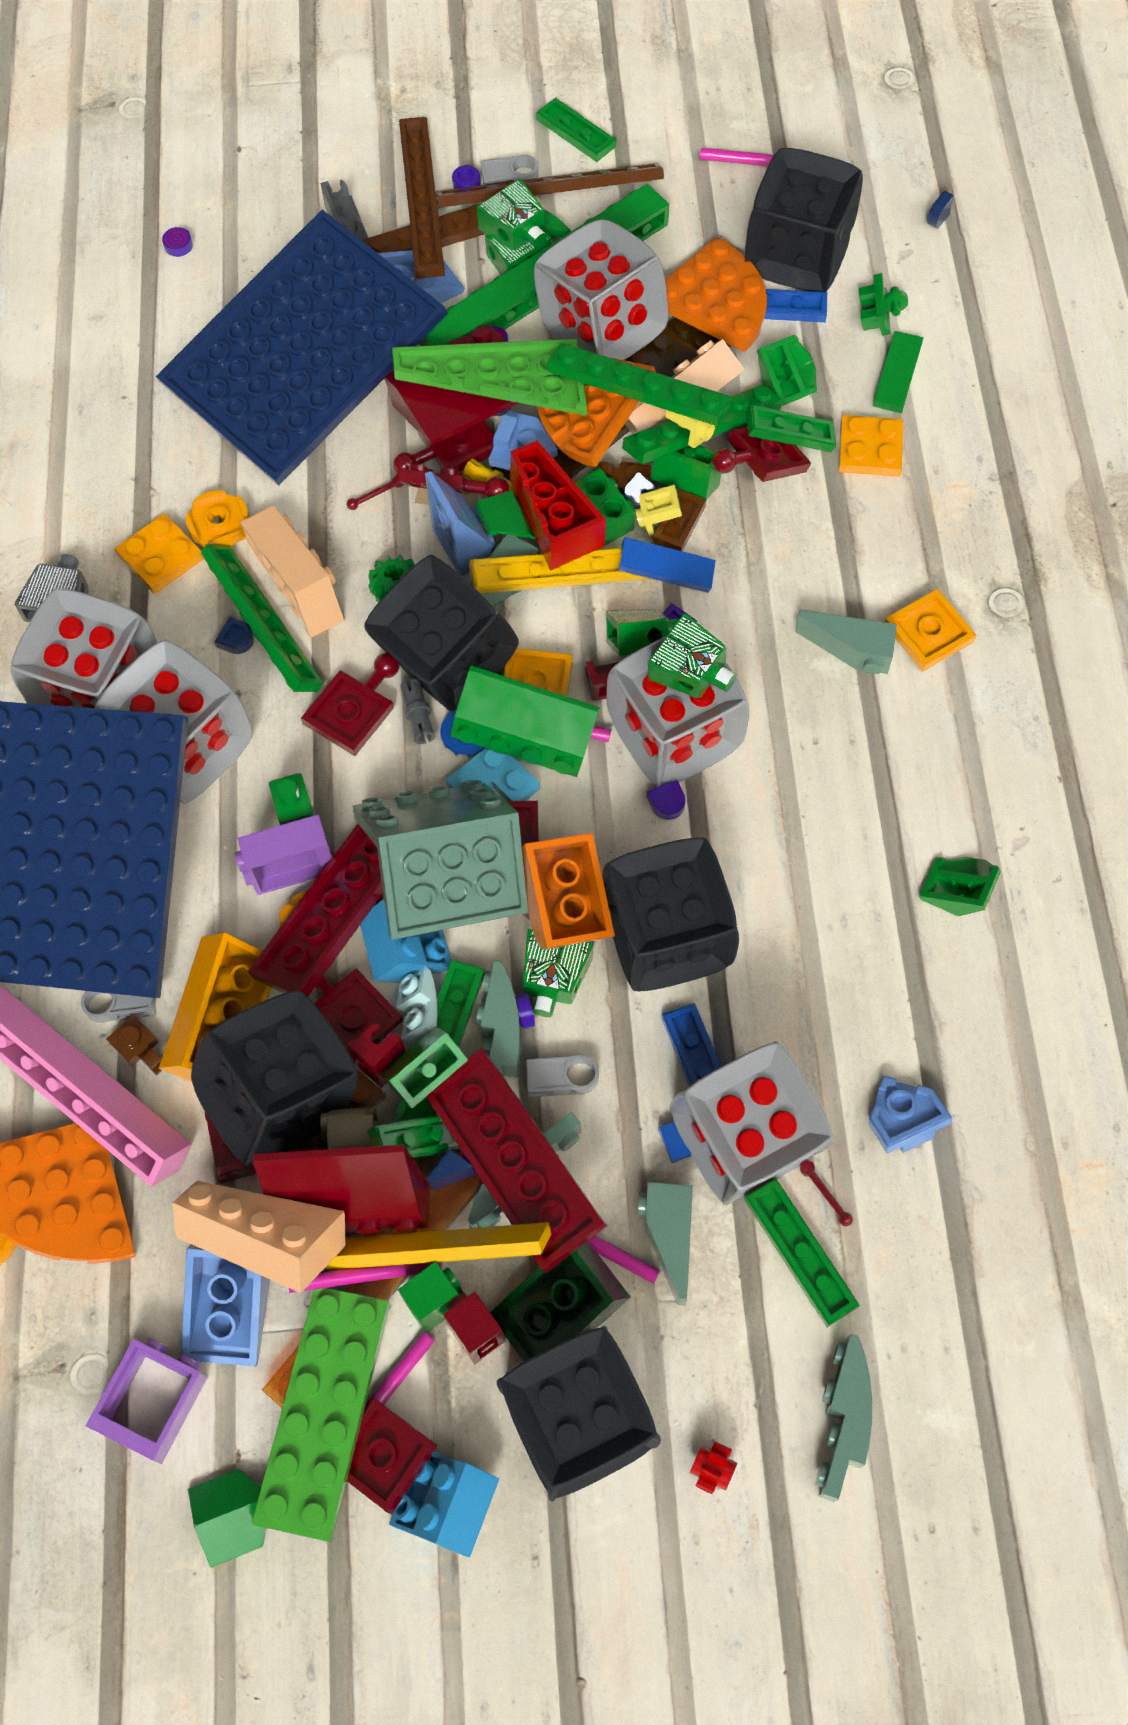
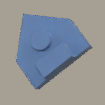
[489,410,558,470]
[869,1076,952,1154]

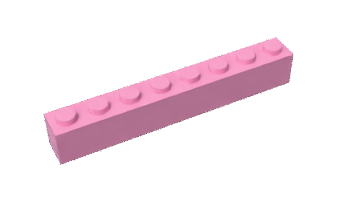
[0,985,192,1187]

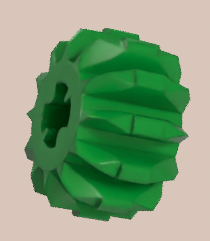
[368,554,415,603]

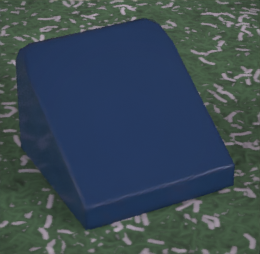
[427,1150,474,1191]

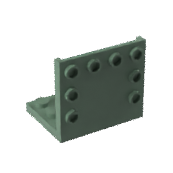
[353,780,529,940]

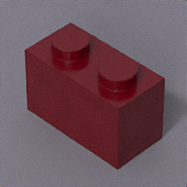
[443,1291,505,1365]

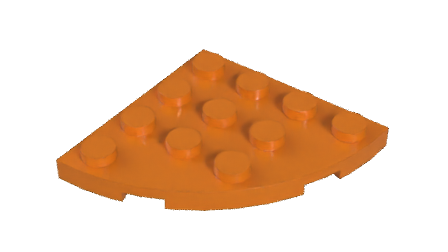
[665,237,767,352]
[537,357,656,468]
[0,1123,135,1264]

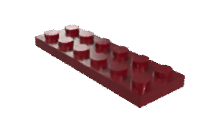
[247,823,383,996]
[426,1048,607,1273]

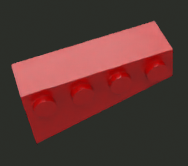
[510,440,606,571]

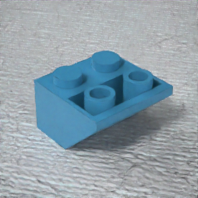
[360,899,451,983]
[389,1452,500,1558]

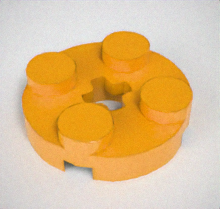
[186,490,250,548]

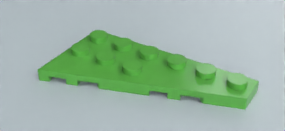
[392,339,587,416]

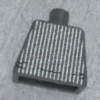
[14,554,89,622]

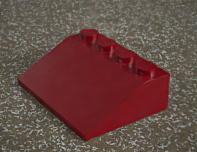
[384,325,518,446]
[253,1144,430,1236]

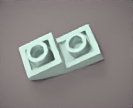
[396,966,437,1048]

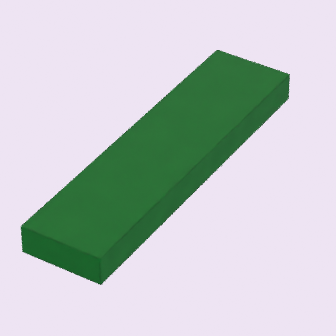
[744,1177,860,1328]

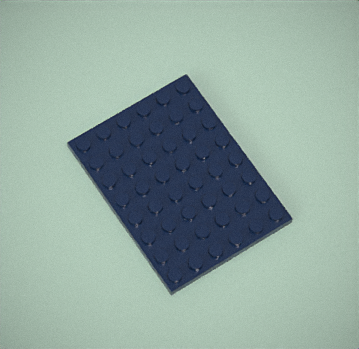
[155,209,448,486]
[0,701,189,998]

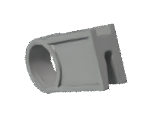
[480,155,538,185]
[81,991,156,1023]
[526,1055,599,1097]

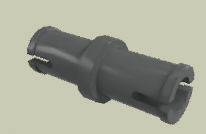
[400,678,435,744]

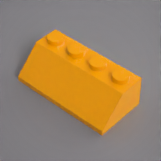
[159,932,272,1082]

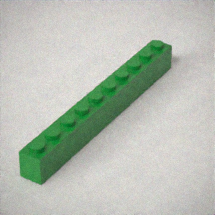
[419,184,669,346]

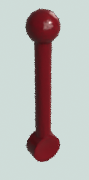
[346,475,404,510]
[800,1160,853,1227]

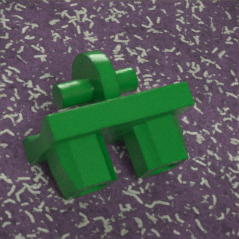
[859,273,908,336]

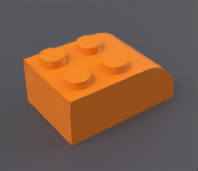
[522,833,615,950]

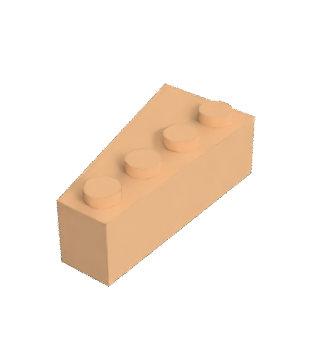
[625,339,744,434]
[240,505,344,638]
[172,1181,346,1293]

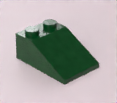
[490,1241,631,1361]

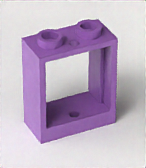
[235,814,332,895]
[85,1337,208,1464]

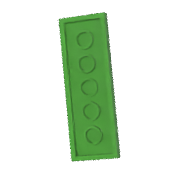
[252,1288,390,1543]

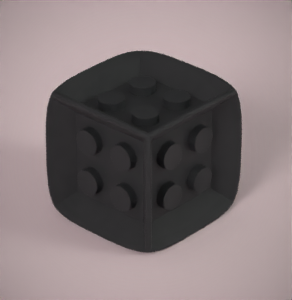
[745,148,863,292]
[364,555,519,712]
[602,837,739,992]
[191,991,358,1167]
[497,1326,661,1502]

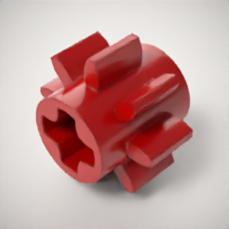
[689,1441,738,1494]

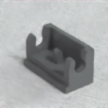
[320,180,368,240]

